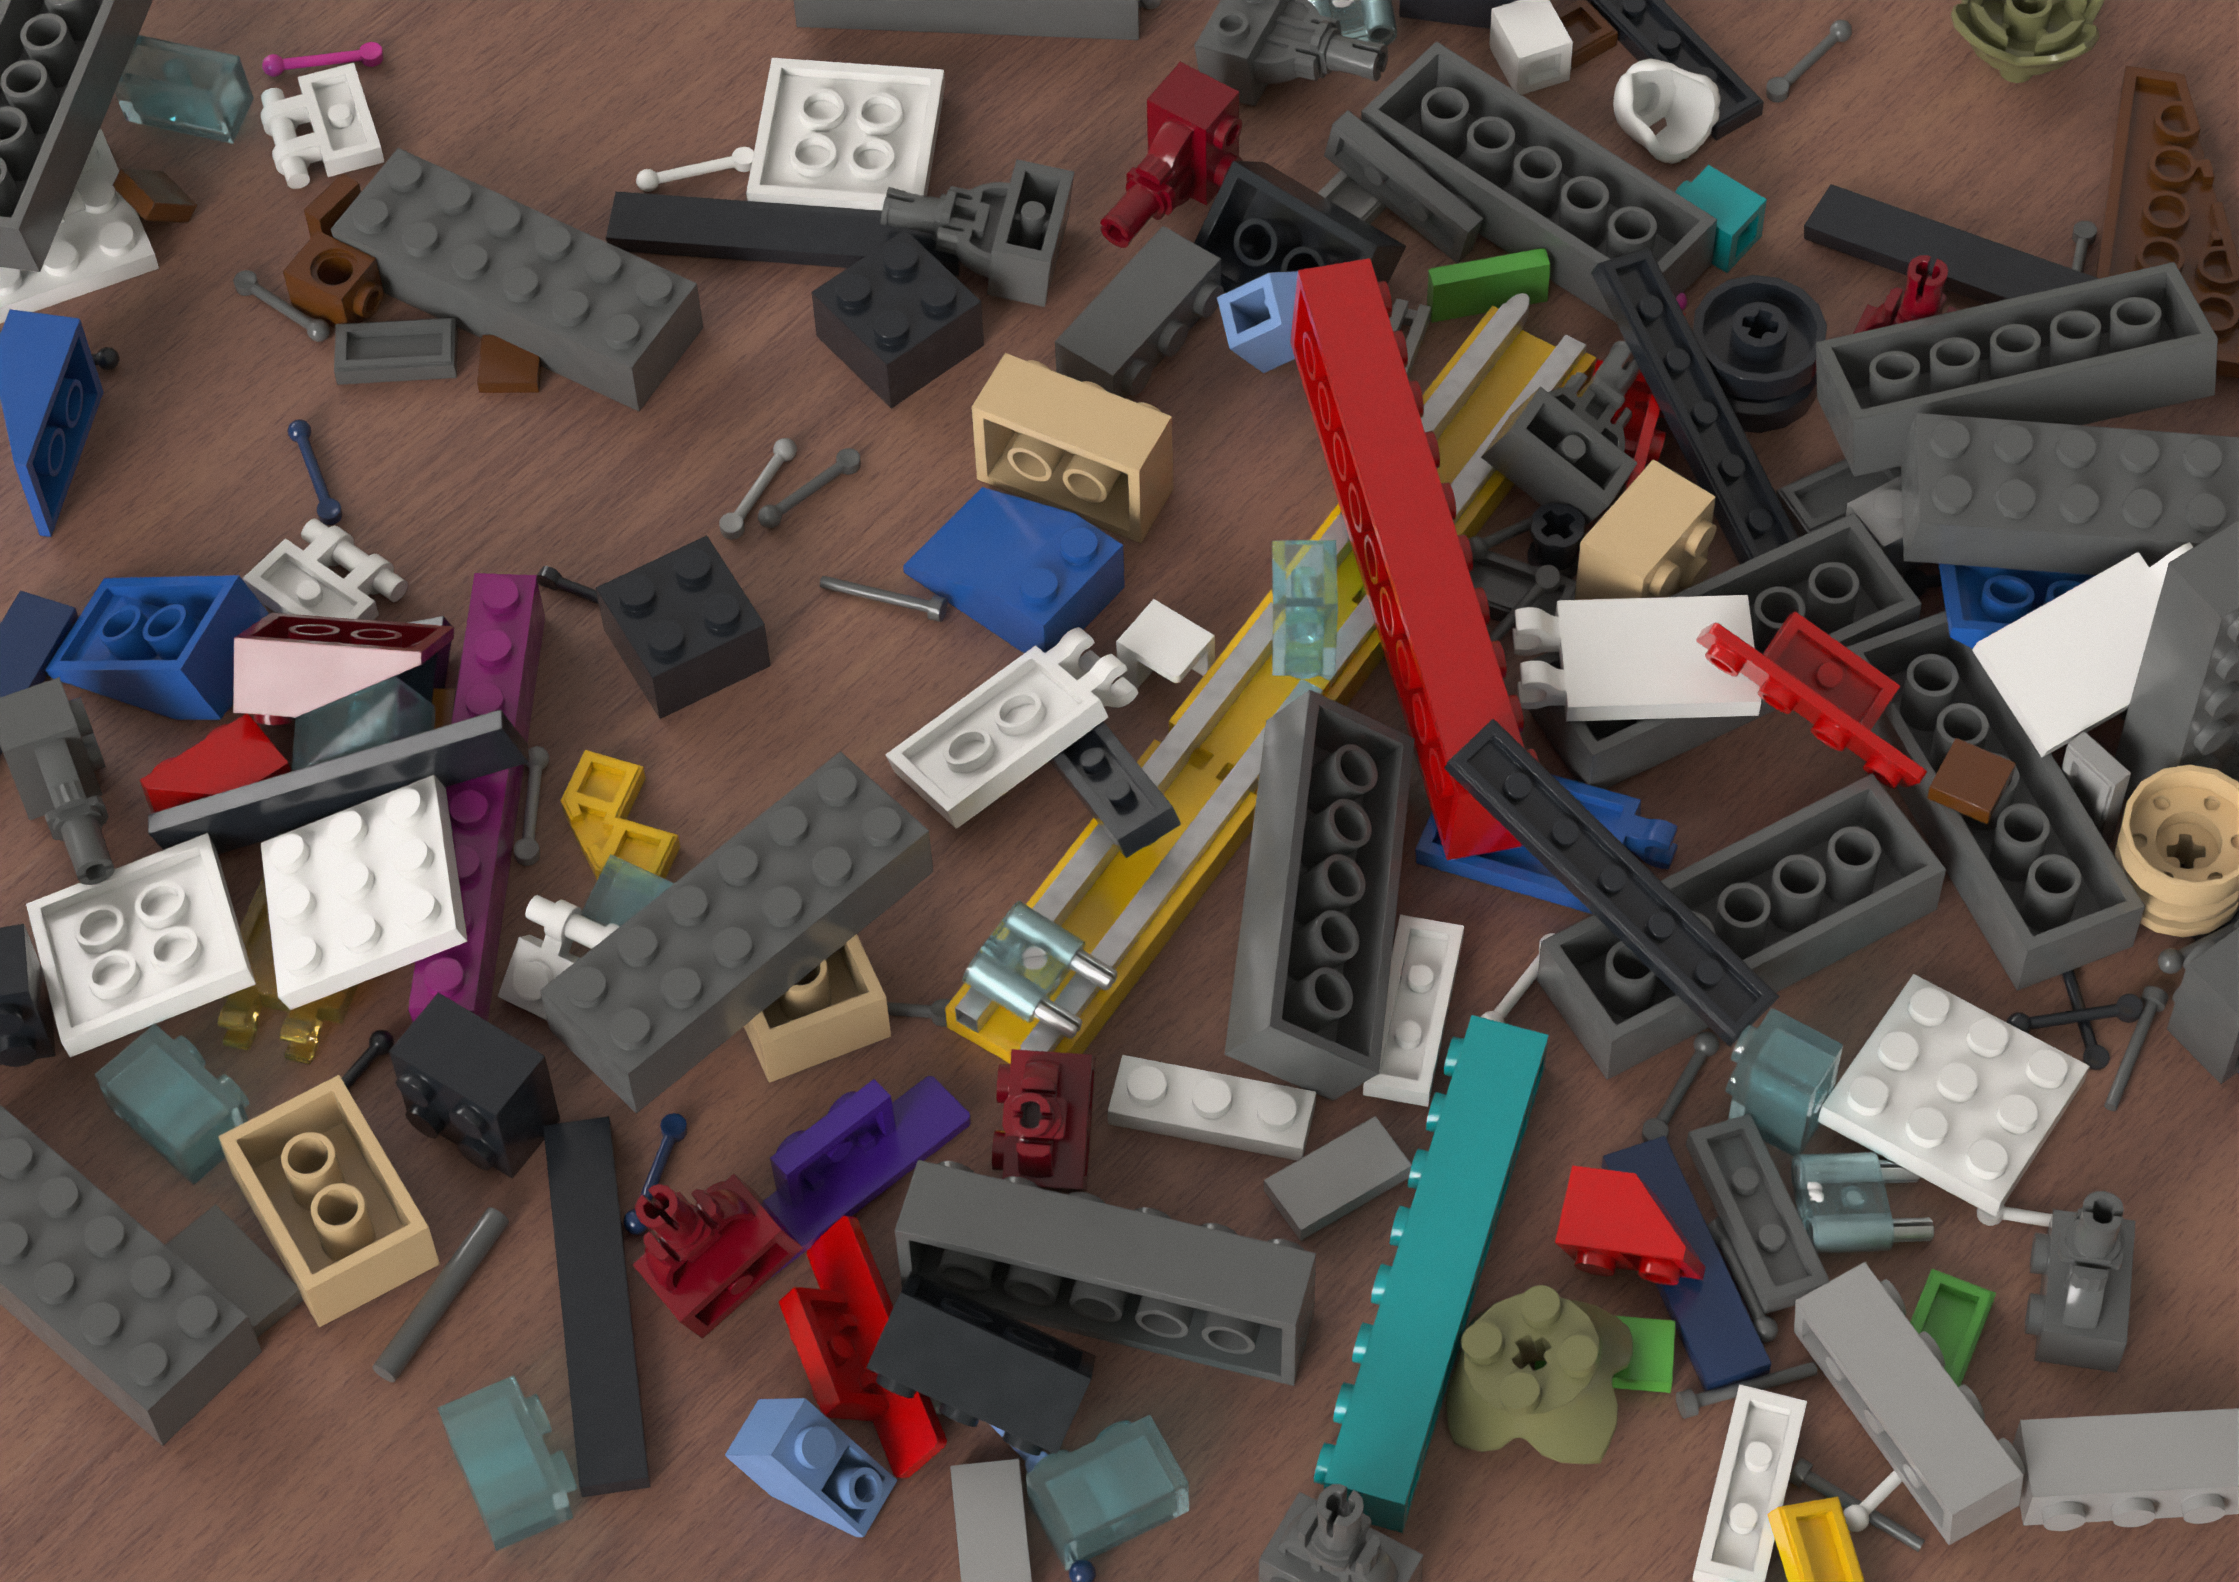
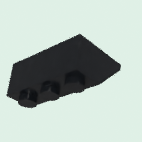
[1194,161,1406,293]
[866,1271,1096,1456]

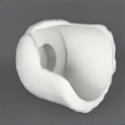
[1613,59,1721,164]

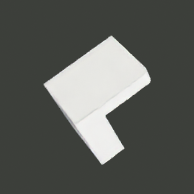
[1489,0,1573,95]
[1116,599,1215,688]

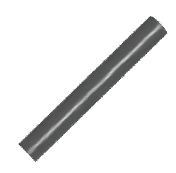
[372,1207,509,1382]

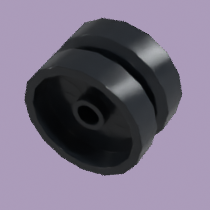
[1693,275,1827,433]

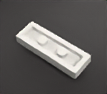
[1363,915,1464,1107]
[1108,1055,1316,1161]
[1692,1384,1807,1582]

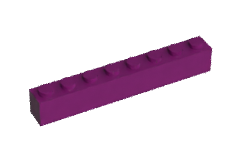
[408,573,545,1023]

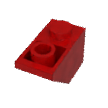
[140,714,291,814]
[1555,1165,1706,1285]

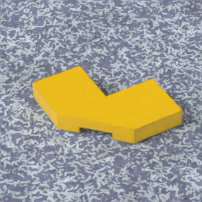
[561,750,680,898]

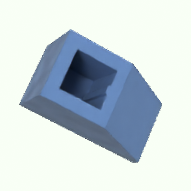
[1217,271,1298,373]
[725,1398,897,1537]

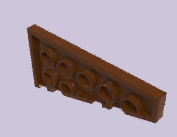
[2095,66,2239,379]

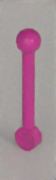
[262,42,383,77]

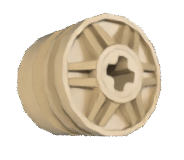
[2114,764,2239,938]

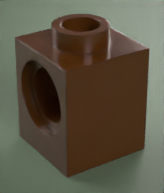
[283,230,385,329]

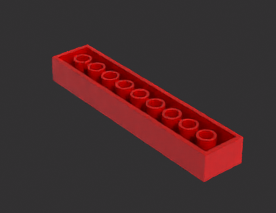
[1290,258,1539,861]

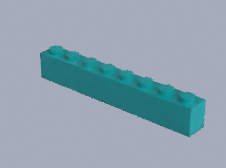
[1314,1015,1549,1533]

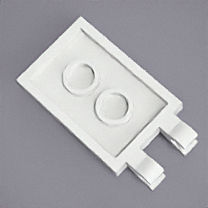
[1972,542,2193,758]
[1512,595,1761,721]
[885,627,1139,829]

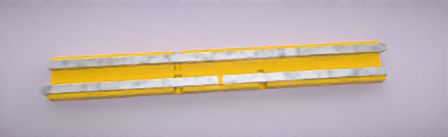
[945,293,1596,1064]

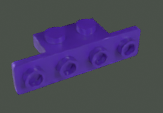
[763,1076,971,1278]

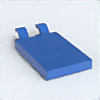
[1415,774,1678,915]

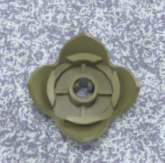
[1951,0,2105,83]
[1446,1285,1633,1464]

